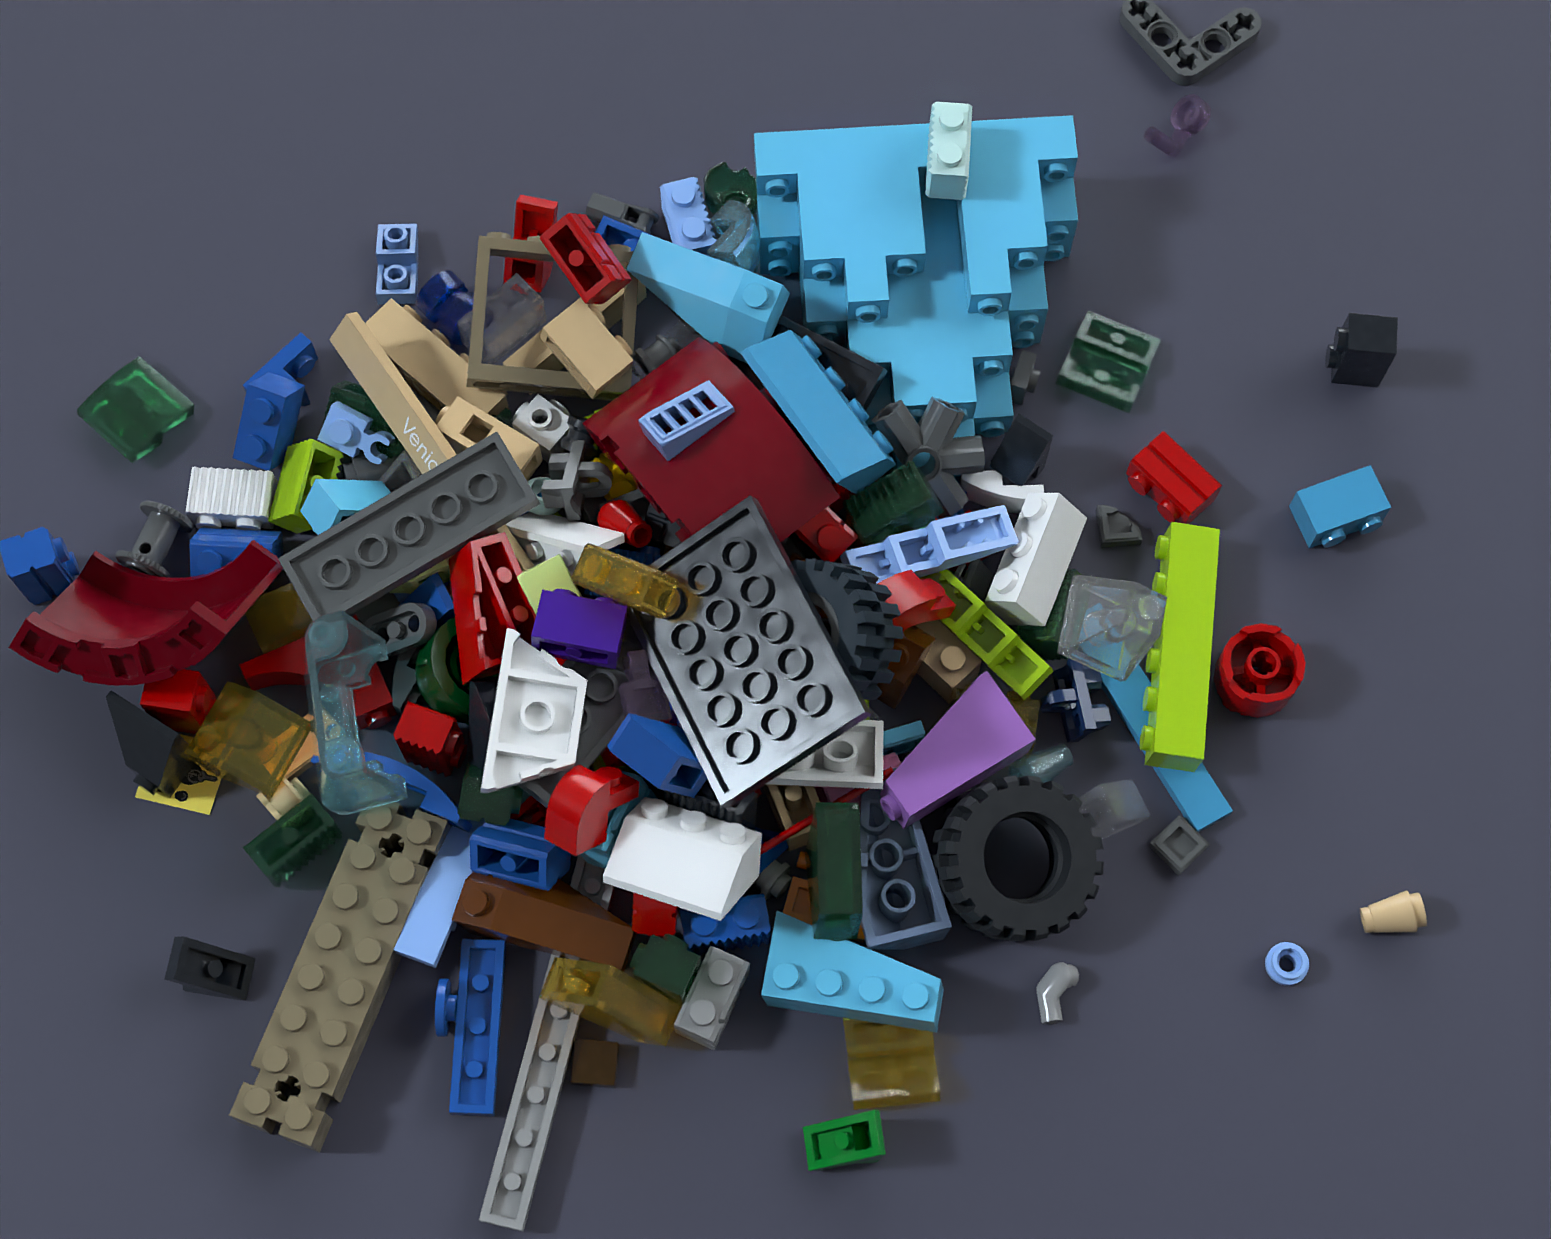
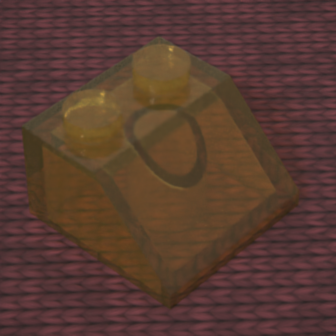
[185,681,314,798]

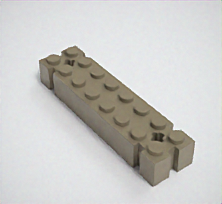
[229,792,451,1153]

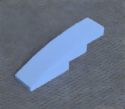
[840,505,1019,584]
[394,803,503,968]

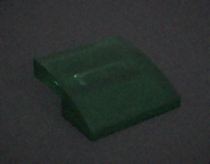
[1056,311,1161,413]
[77,356,195,463]

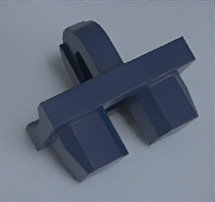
[1039,658,1111,743]

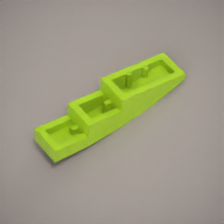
[920,569,1053,701]

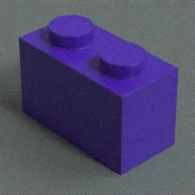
[531,589,627,669]

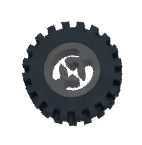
[791,559,903,700]

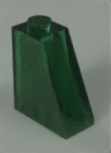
[805,802,863,941]

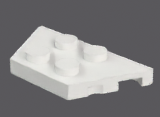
[480,628,587,793]

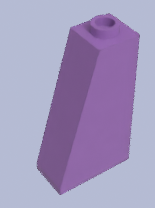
[880,671,1036,829]

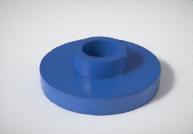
[435,978,458,1037]

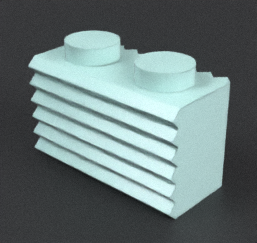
[925,102,972,200]

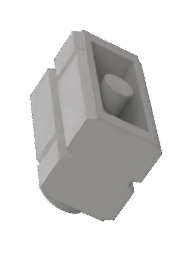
[674,946,750,1050]

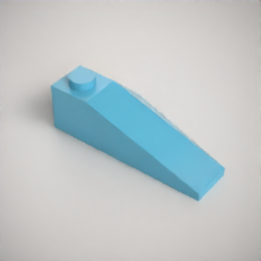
[626,232,790,364]

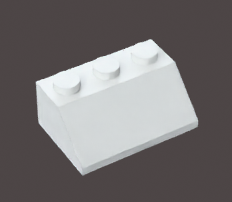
[984,493,1087,626]
[603,797,762,921]

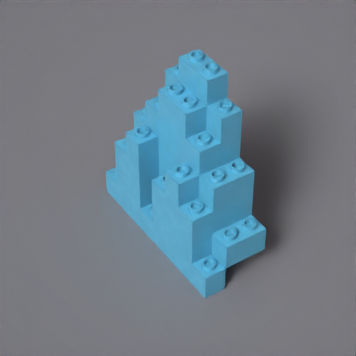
[754,115,1078,486]

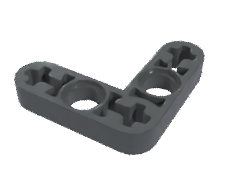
[1119,0,1262,86]

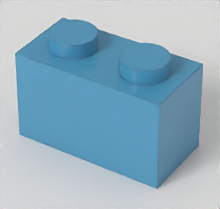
[1289,465,1391,548]

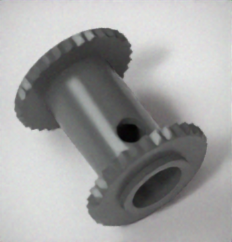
[115,501,194,578]

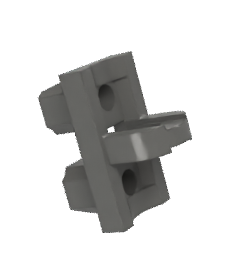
[541,440,613,520]

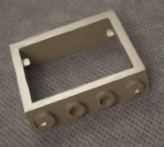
[466,232,638,401]

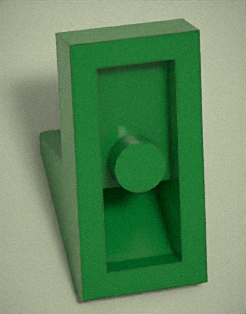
[803,1110,886,1171]

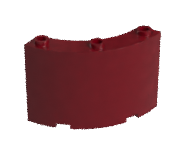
[582,337,840,543]
[8,540,283,686]

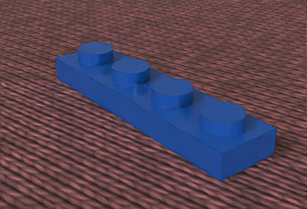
[449,939,507,1116]

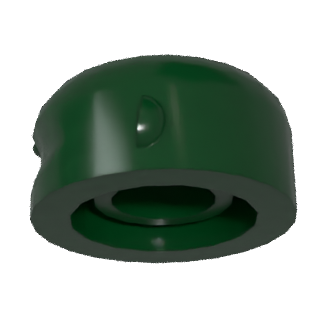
[416,617,499,725]

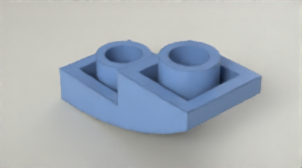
[376,224,418,304]

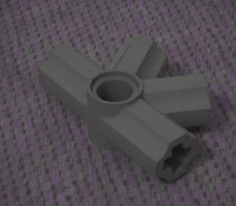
[872,397,985,519]

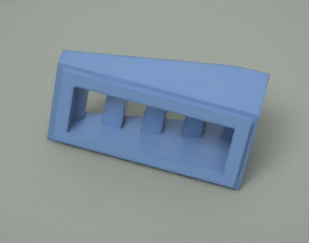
[638,380,735,461]

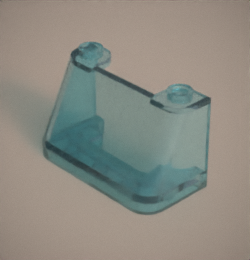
[304,610,408,815]

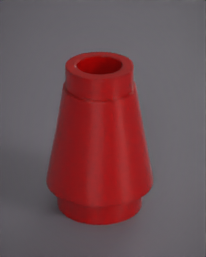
[597,500,652,548]

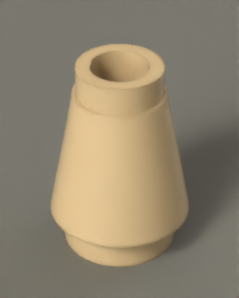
[1360,890,1427,933]

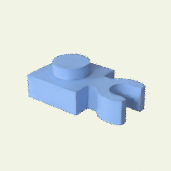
[318,401,395,464]

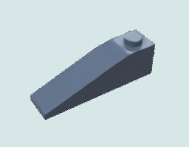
[856,767,952,950]

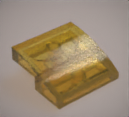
[843,1018,940,1110]

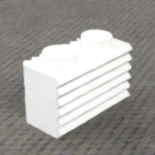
[185,466,278,531]

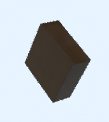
[571,1039,619,1088]

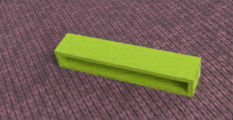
[1139,522,1220,772]

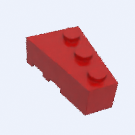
[448,532,536,685]

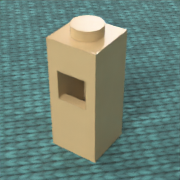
[435,396,543,481]

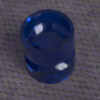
[415,270,491,345]

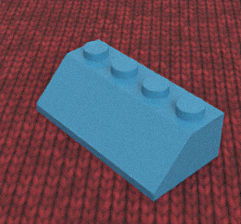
[740,330,896,495]

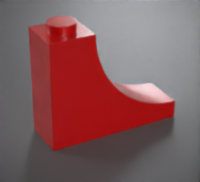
[239,615,397,730]

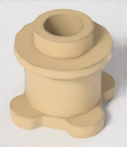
[256,776,312,832]

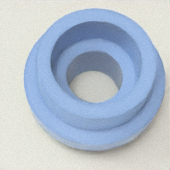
[1265,942,1309,986]

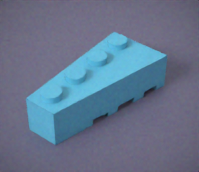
[761,911,944,1032]

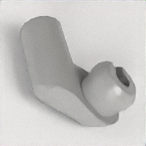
[1036,962,1079,1025]

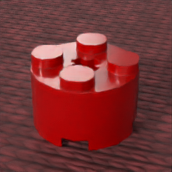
[1214,623,1306,718]

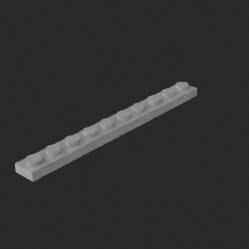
[479,854,615,1232]

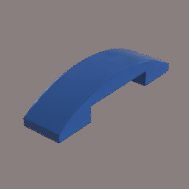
[310,750,472,832]

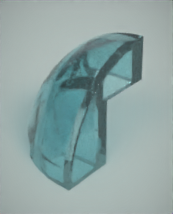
[707,200,760,274]

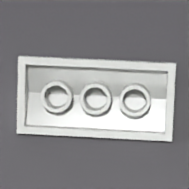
[766,720,884,789]

